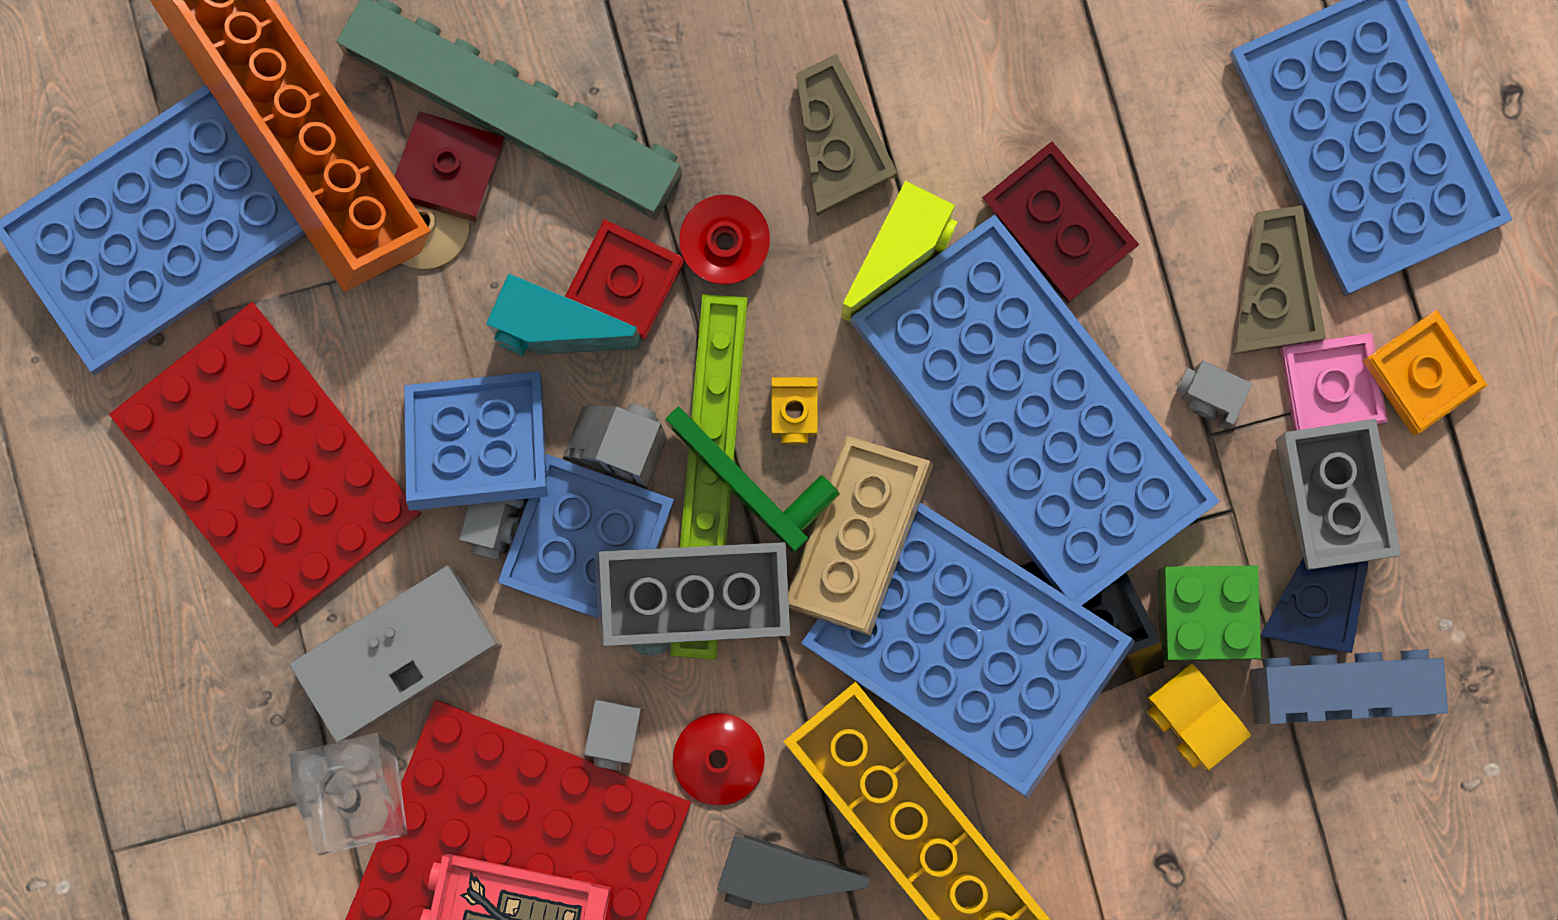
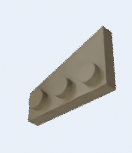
[796,54,898,216]
[1233,205,1326,355]

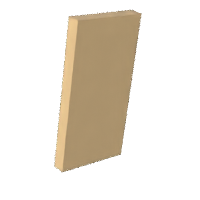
[788,436,933,636]

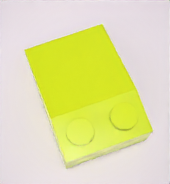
[841,181,958,321]

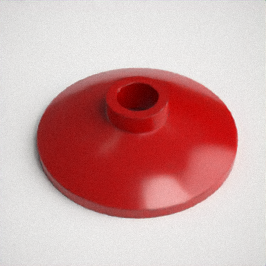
[679,194,770,285]
[673,713,765,805]

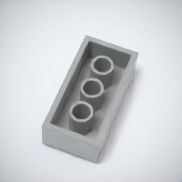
[595,542,790,646]

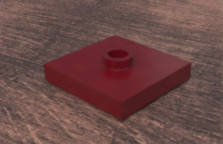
[394,111,505,223]

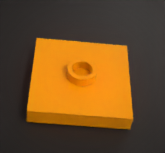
[1362,310,1488,436]

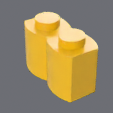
[1146,663,1252,771]

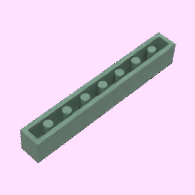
[336,0,682,220]

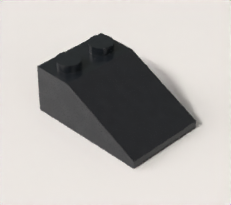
[1022,561,1165,694]

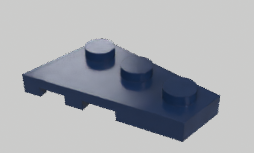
[1260,557,1368,654]

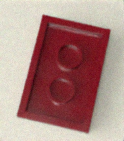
[981,141,1139,304]

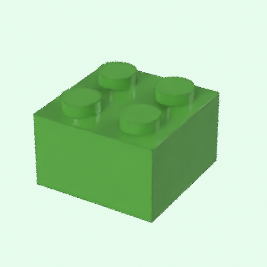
[1158,565,1261,661]

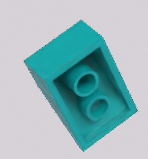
[486,273,642,357]

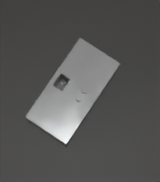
[289,565,502,743]

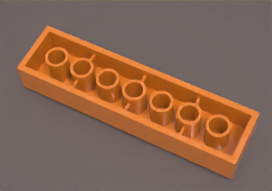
[150,0,431,293]

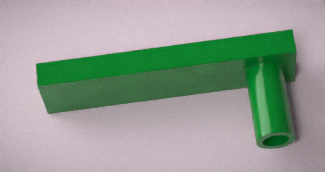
[665,406,840,554]

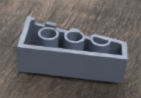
[1250,649,1448,724]

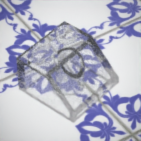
[289,733,408,856]

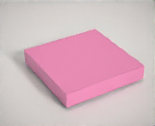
[1280,333,1388,431]

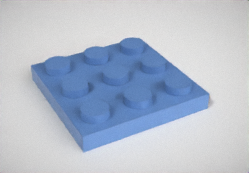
[404,371,548,511]
[498,454,675,619]

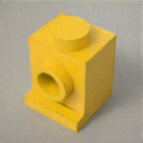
[772,377,818,445]

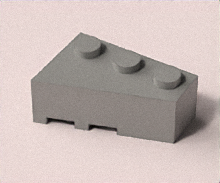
[563,403,667,489]

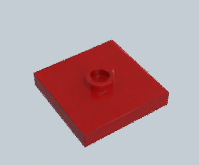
[565,219,685,341]

